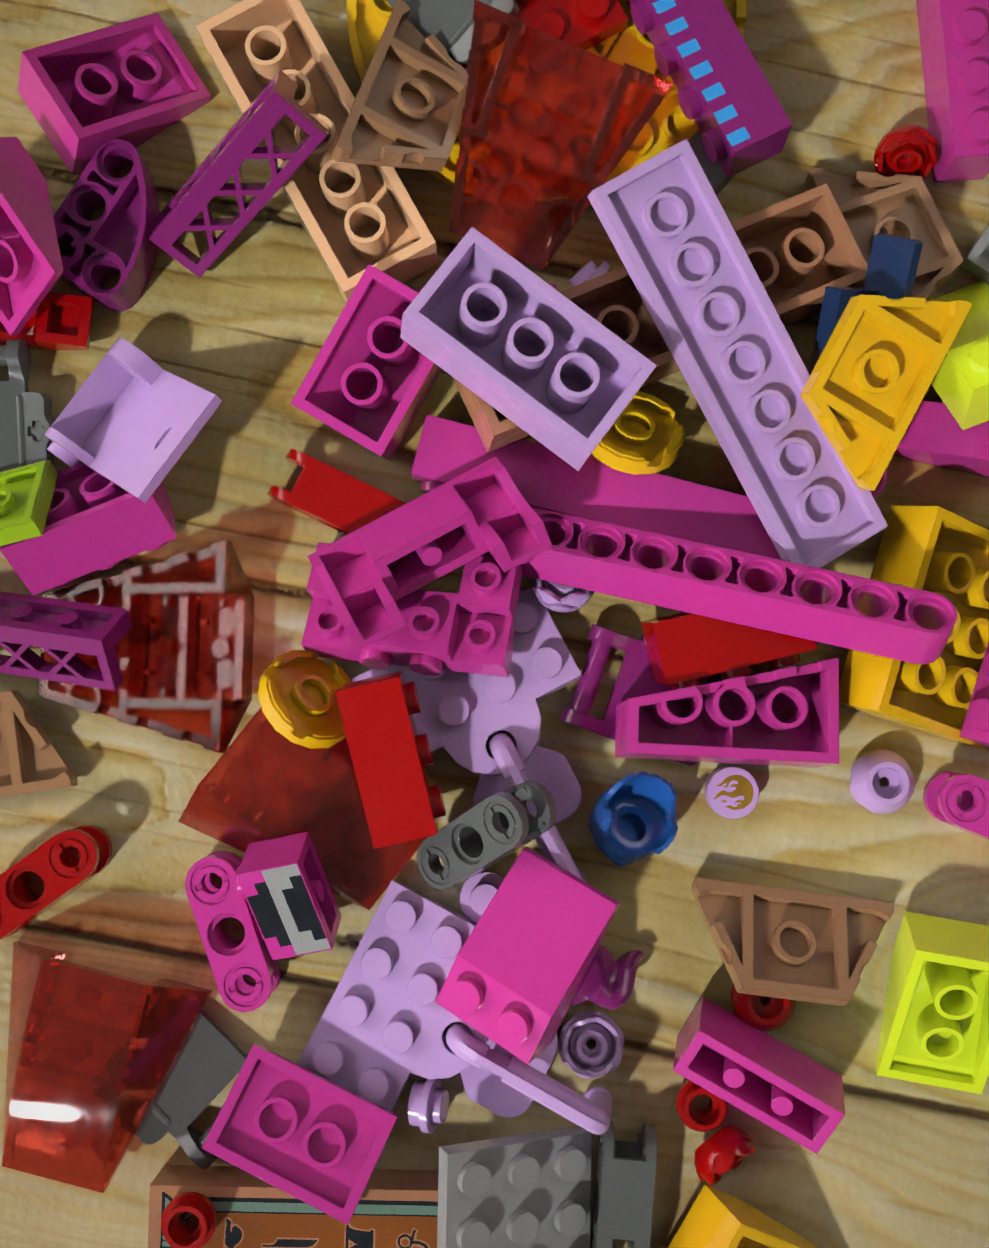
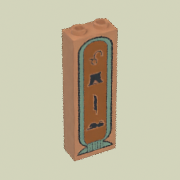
[148,1165,438,1248]

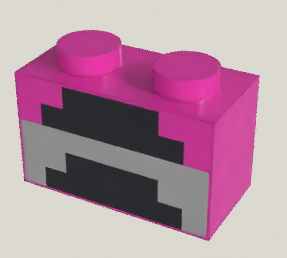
[235,832,342,960]

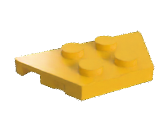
[800,294,973,491]

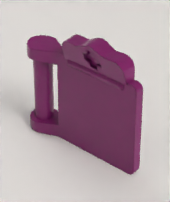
[559,624,724,766]

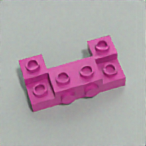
[307,456,553,651]
[301,542,523,677]

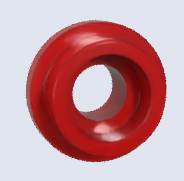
[675,1080,729,1132]
[161,1192,217,1248]

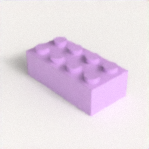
[400,227,657,471]

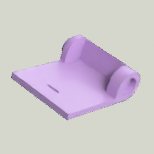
[44,337,222,503]

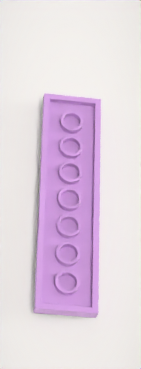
[587,138,888,568]

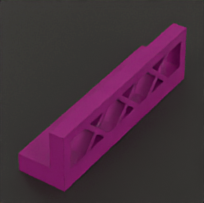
[149,69,328,278]
[0,591,132,691]

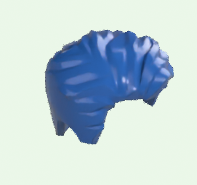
[589,772,678,867]

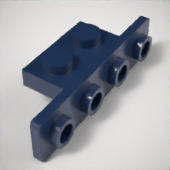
[809,234,923,375]

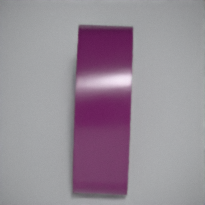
[53,139,160,312]

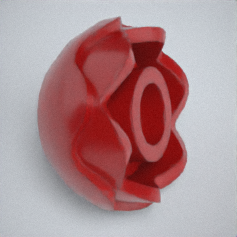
[874,124,939,179]
[731,984,796,1032]
[694,1125,756,1186]

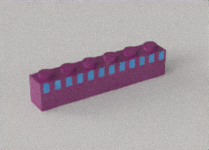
[628,0,792,178]

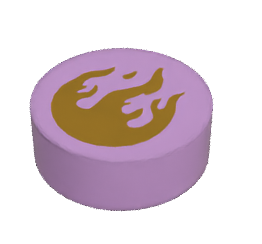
[704,766,759,819]

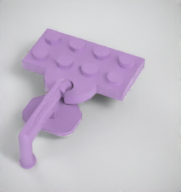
[352,586,587,882]
[298,879,612,1135]

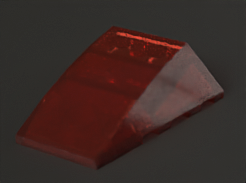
[449,0,674,270]
[39,540,255,753]
[178,707,427,910]
[2,941,213,1193]

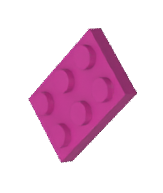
[202,1043,399,1225]

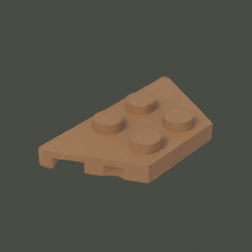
[331,0,476,171]
[805,167,964,301]
[0,691,78,797]
[691,877,894,1006]

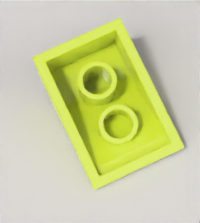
[929,281,989,430]
[875,911,989,1095]

